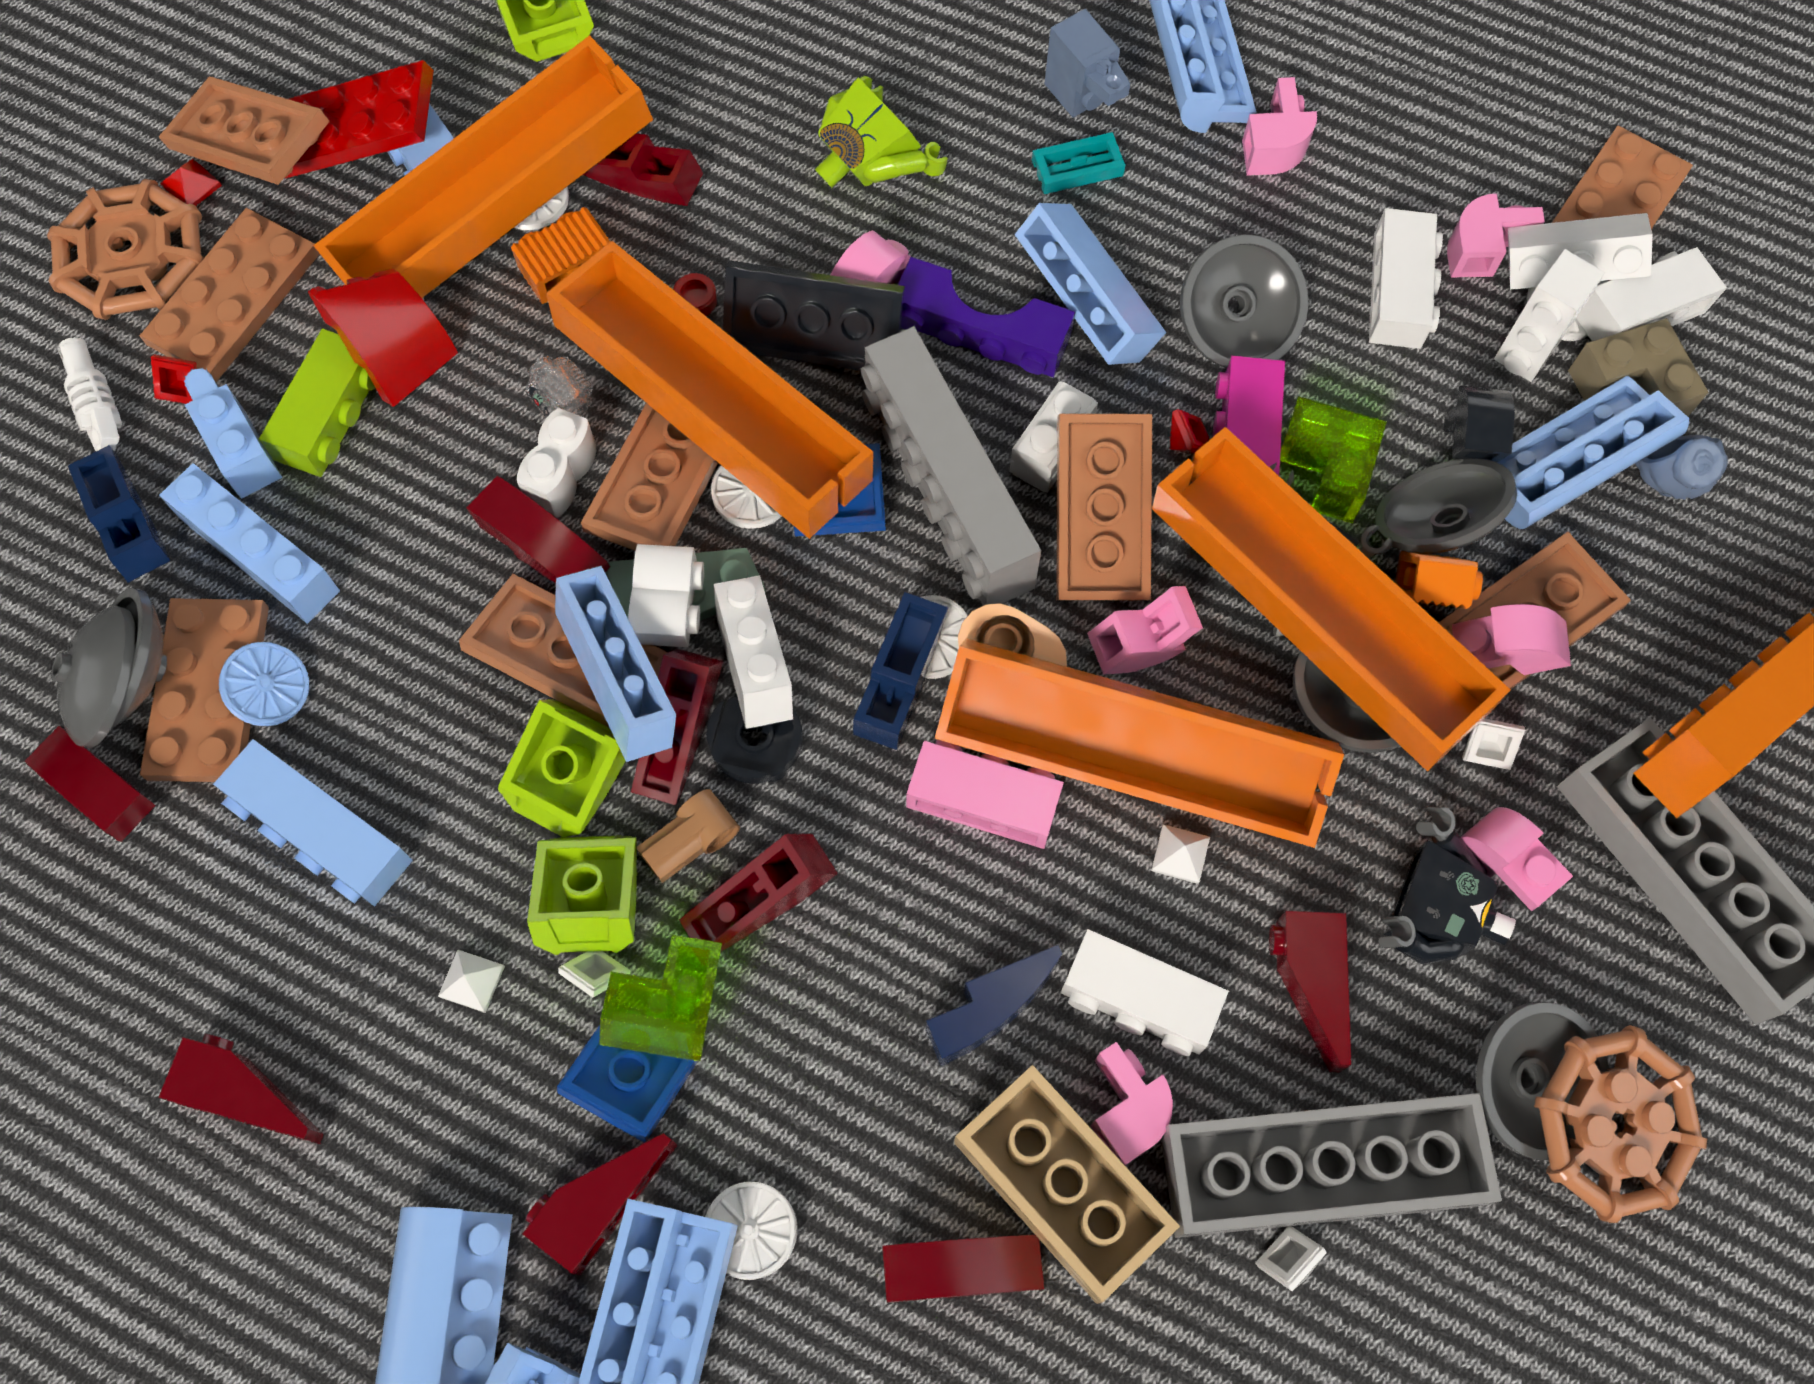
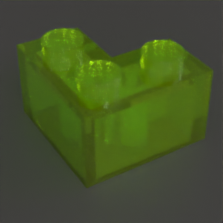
[1280,396,1387,523]
[599,935,722,1061]

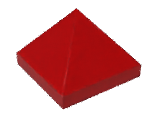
[160,158,222,206]
[151,354,197,404]
[1169,409,1210,455]

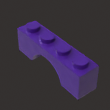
[898,257,1075,378]

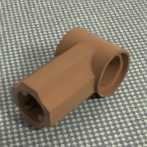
[636,789,740,883]

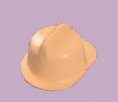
[958,603,1067,667]

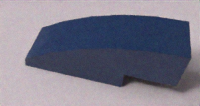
[68,445,170,582]
[853,592,948,750]
[926,945,1062,1066]

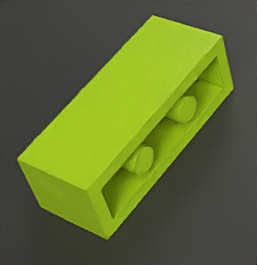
[259,329,375,477]

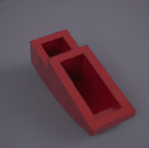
[583,133,703,206]
[466,475,611,584]
[24,726,156,842]
[882,1235,1044,1303]

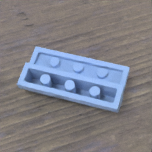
[1149,0,1257,133]
[1497,375,1689,529]
[578,1199,738,1384]
[375,1207,513,1384]

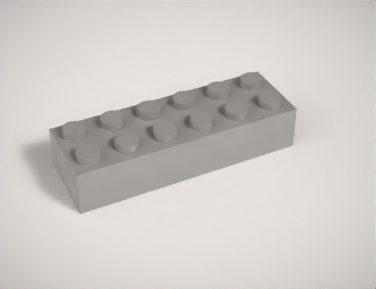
[861,326,1041,605]
[1557,717,1814,1025]
[1161,1093,1502,1238]

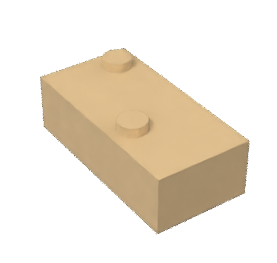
[954,1065,1180,1304]

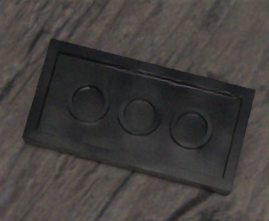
[723,260,905,371]

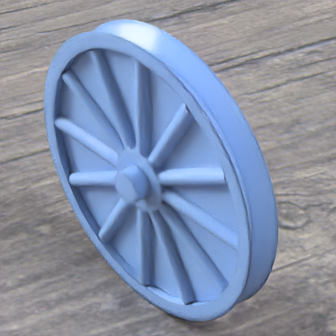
[219,642,309,726]

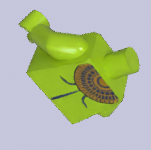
[815,76,948,188]

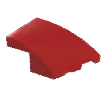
[308,268,458,407]

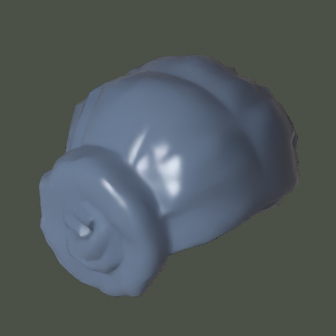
[1635,435,1728,500]

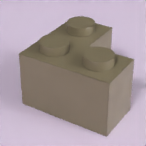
[1568,318,1709,416]

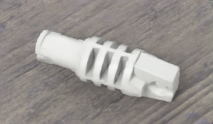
[58,337,122,451]

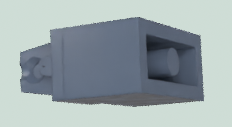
[1044,9,1131,118]

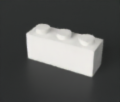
[1369,208,1443,349]
[1508,213,1652,290]
[1576,247,1727,341]
[1494,249,1605,382]
[714,575,793,729]
[1061,929,1229,1056]

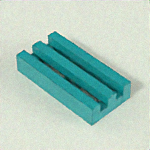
[1032,132,1125,194]

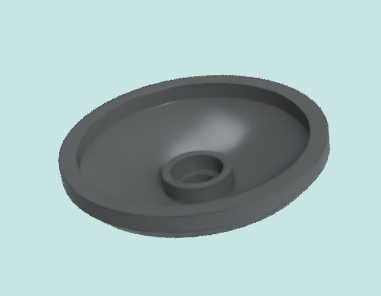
[1180,235,1309,368]
[1375,459,1517,554]
[111,588,167,729]
[51,606,135,748]
[1293,651,1400,753]
[1476,1002,1609,1160]

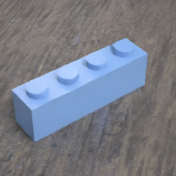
[1015,203,1166,365]
[159,463,340,624]
[555,566,676,762]
[213,739,413,907]

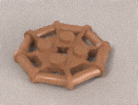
[47,179,204,320]
[1534,1025,1708,1223]

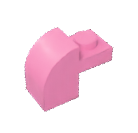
[1242,77,1317,175]
[1447,193,1545,278]
[831,230,911,284]
[1087,586,1203,675]
[1452,604,1571,675]
[1461,807,1573,911]
[1090,1042,1173,1166]

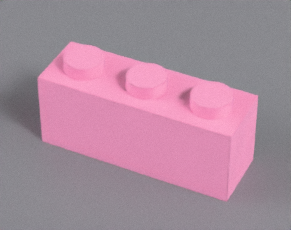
[906,740,1064,849]

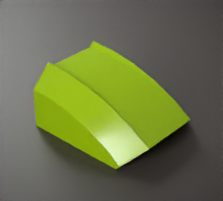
[495,0,594,62]
[498,699,625,837]
[527,835,637,955]

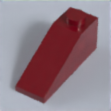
[631,649,723,805]
[679,833,838,961]
[1269,911,1351,1073]
[158,1033,324,1144]
[522,1133,677,1275]

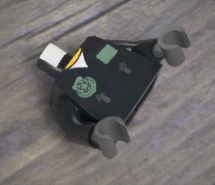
[1379,806,1516,964]

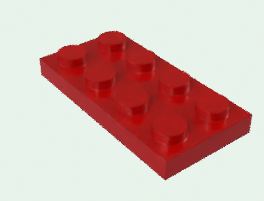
[285,60,434,179]

